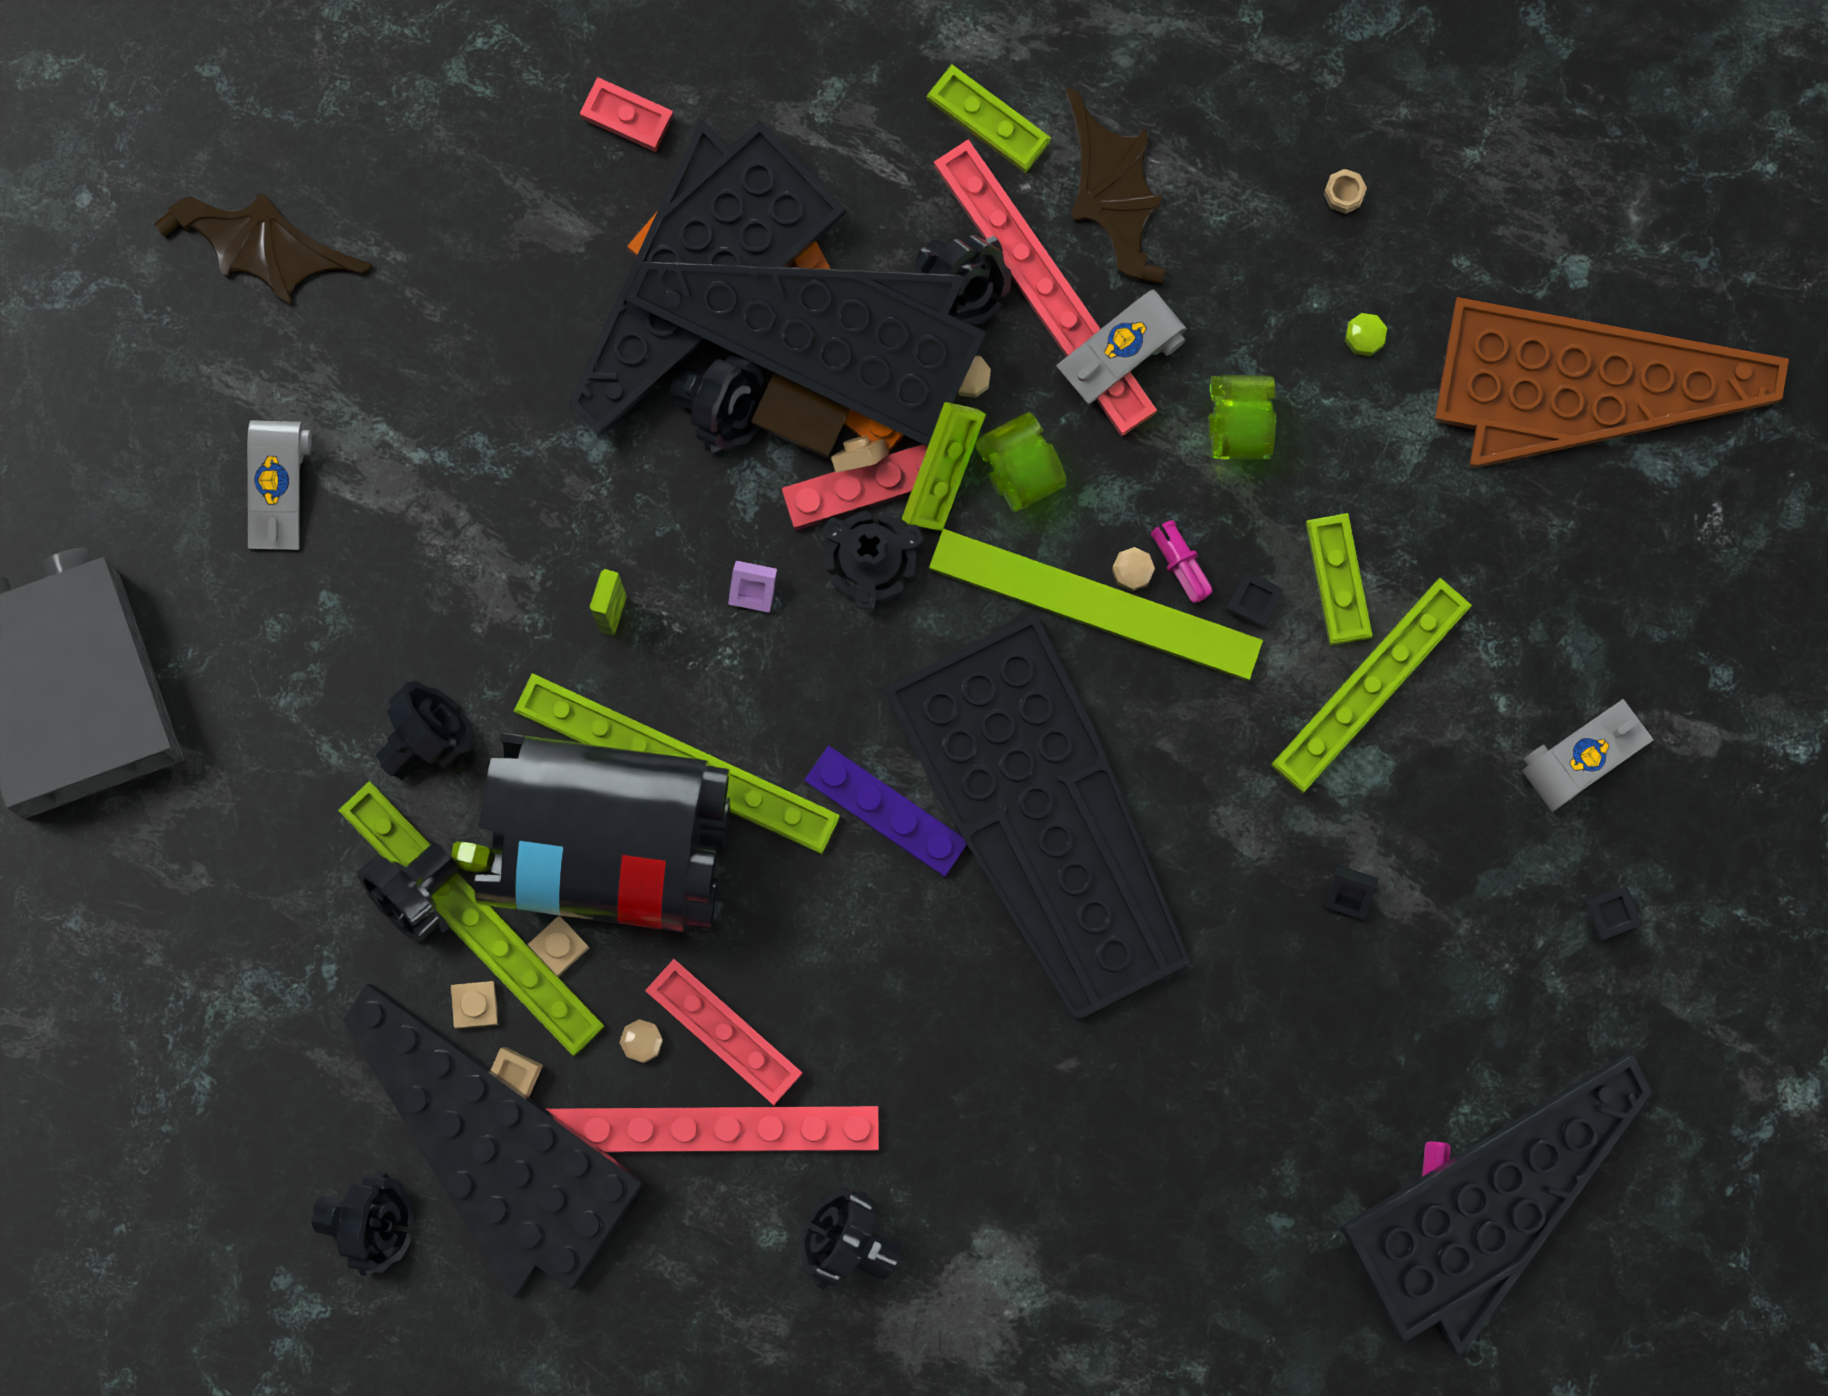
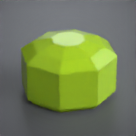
[1345,313,1387,356]
[451,842,495,873]

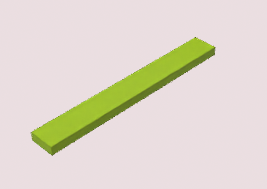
[929,529,1263,682]
[514,673,840,855]
[338,781,605,1056]

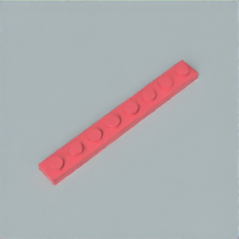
[934,139,1157,437]
[546,1106,879,1153]

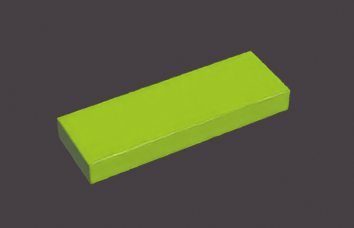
[926,64,1051,173]
[902,402,986,531]
[1305,513,1372,646]
[590,569,627,636]

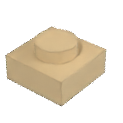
[831,436,889,473]
[528,916,589,977]
[451,981,499,1029]
[491,1047,543,1097]

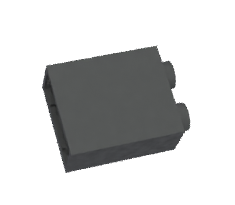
[0,548,184,819]

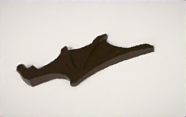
[1065,88,1166,285]
[154,194,373,305]

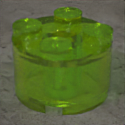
[1208,375,1276,460]
[975,412,1067,513]

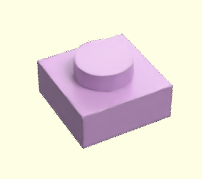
[728,561,777,613]

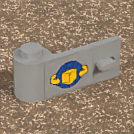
[1056,289,1187,405]
[247,420,312,550]
[1522,699,1654,812]

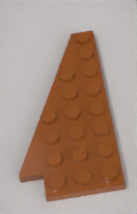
[1434,297,1789,468]

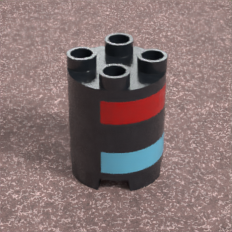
[474,732,731,933]

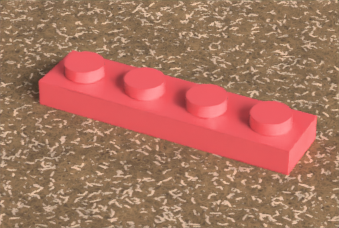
[782,444,928,531]
[645,959,803,1106]

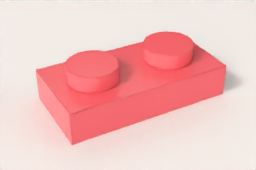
[580,77,674,152]

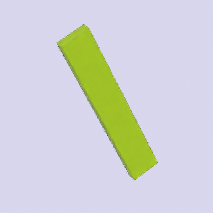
[1271,578,1472,794]

